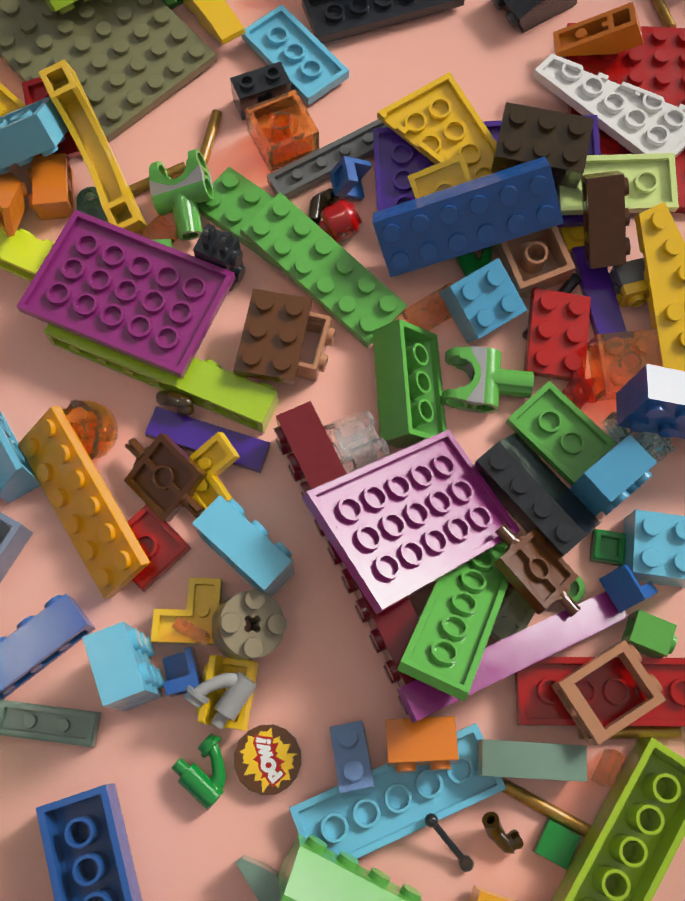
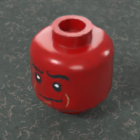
[319,200,363,243]

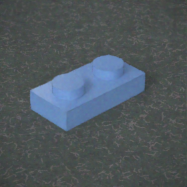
[329,720,376,798]

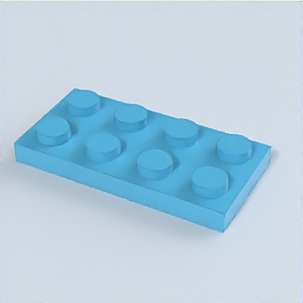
[242,5,349,106]

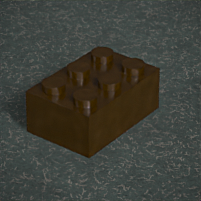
[490,102,594,189]

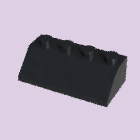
[474,433,601,557]

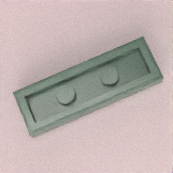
[0,699,101,747]

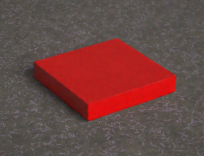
[127,504,191,592]

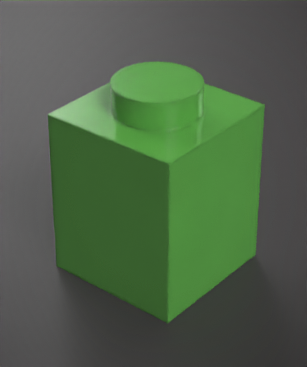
[620,610,677,658]

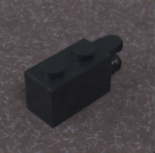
[193,224,245,291]

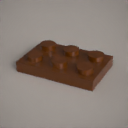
[234,288,312,385]

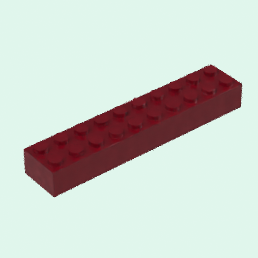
[274,401,419,715]

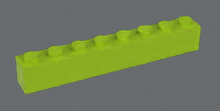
[44,324,279,433]

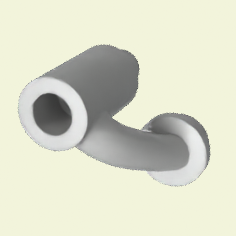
[184,672,257,729]

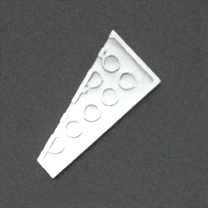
[532,54,685,158]

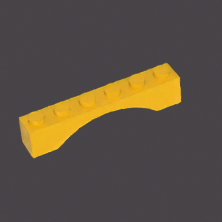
[38,59,148,233]

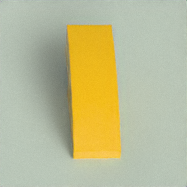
[183,0,246,45]

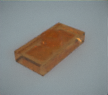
[402,283,452,331]

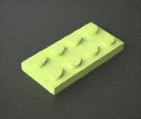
[557,153,679,215]

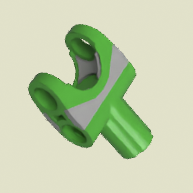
[149,149,214,240]
[442,346,534,413]

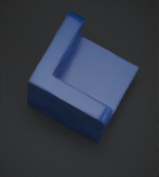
[329,156,372,201]
[599,564,658,613]
[163,647,202,697]

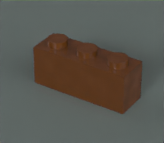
[581,171,631,269]

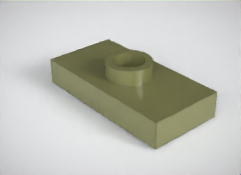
[490,586,535,641]

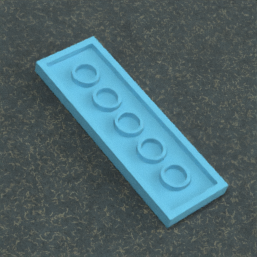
[289,723,506,859]

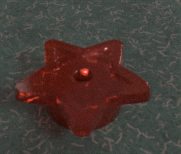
[562,372,597,409]

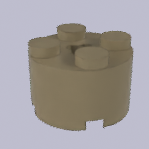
[211,589,287,660]

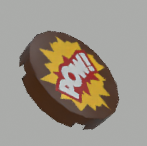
[234,724,301,795]

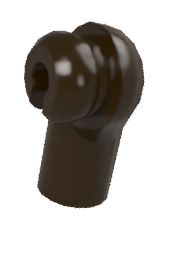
[308,188,339,226]
[156,390,195,416]
[482,811,524,854]

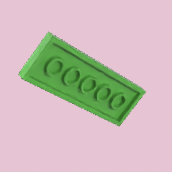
[240,192,408,349]
[397,543,509,702]

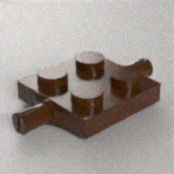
[124,433,208,522]
[494,523,581,617]

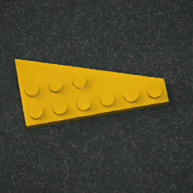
[377,72,497,180]
[634,202,685,371]

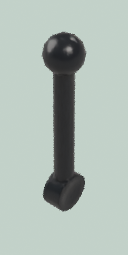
[425,813,474,872]

